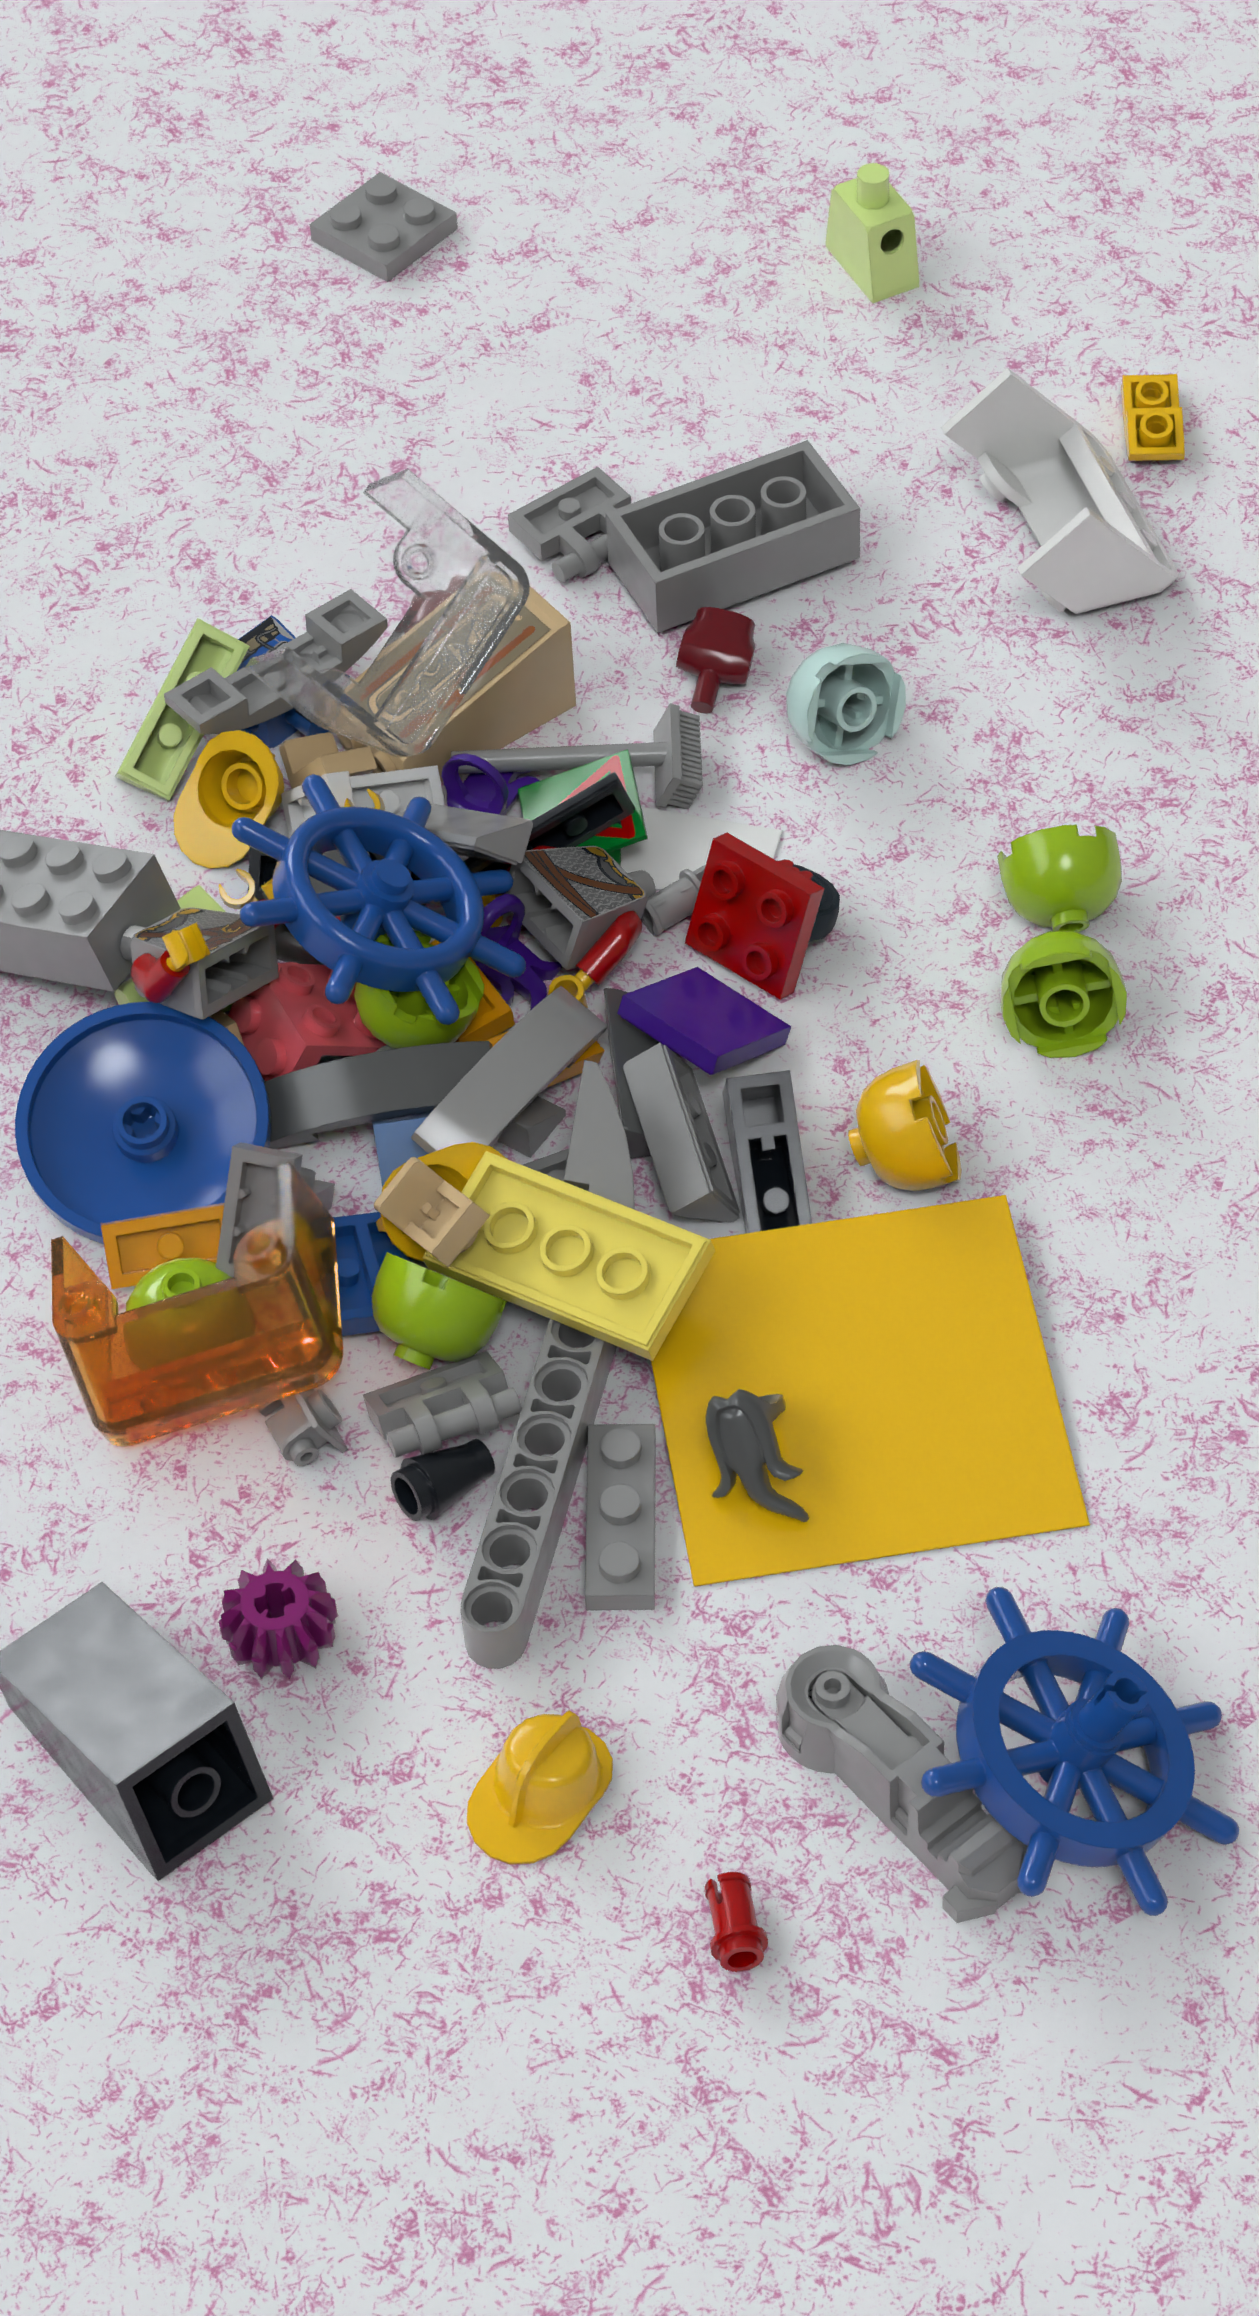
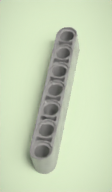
[460,1319,617,1669]

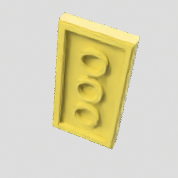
[422,1151,715,1361]

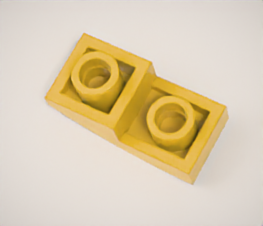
[1121,374,1185,461]

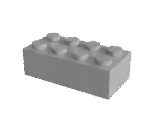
[605,440,860,633]
[0,830,181,992]

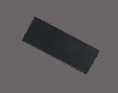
[464,772,635,873]

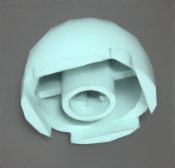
[786,643,906,765]

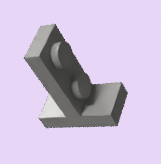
[216,1142,335,1286]

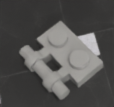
[508,467,631,582]
[363,1351,522,1458]

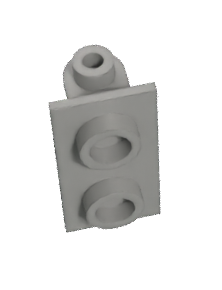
[240,1329,348,1466]

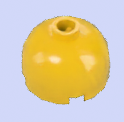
[848,1060,962,1191]

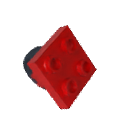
[685,832,840,1000]

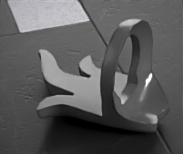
[705,1389,809,1522]

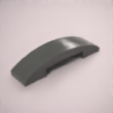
[264,1041,493,1149]

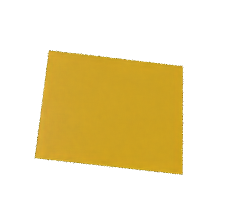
[651,1195,1090,1587]

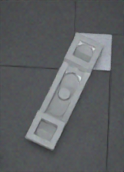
[164,589,388,734]
[411,986,608,1154]

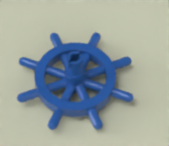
[232,774,526,1025]
[910,1587,1239,1916]

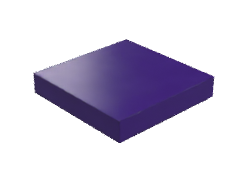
[617,967,792,1075]

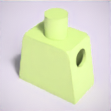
[826,163,919,304]

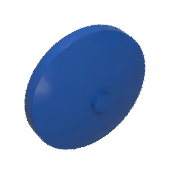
[15,1002,272,1244]

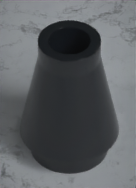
[391,1439,495,1521]

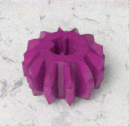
[219,1558,338,1680]

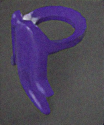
[441,753,540,815]
[473,894,562,1011]

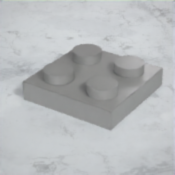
[310,172,458,282]

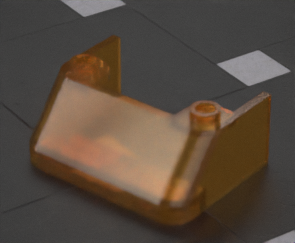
[51,1162,343,1447]

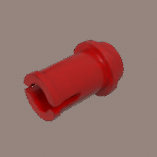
[704,1872,768,1972]

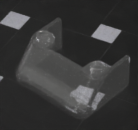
[245,469,530,758]

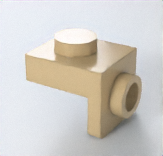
[279,732,377,789]
[374,1157,490,1267]

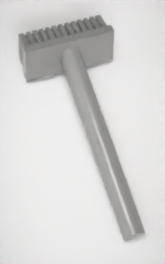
[451,703,703,809]

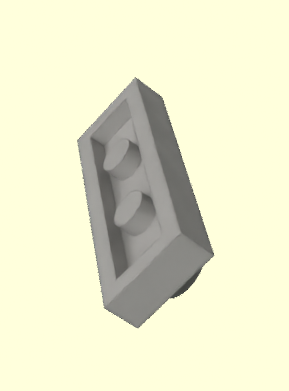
[585,1424,656,1611]

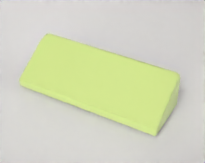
[115,618,250,801]

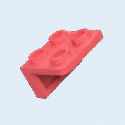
[228,962,387,1082]

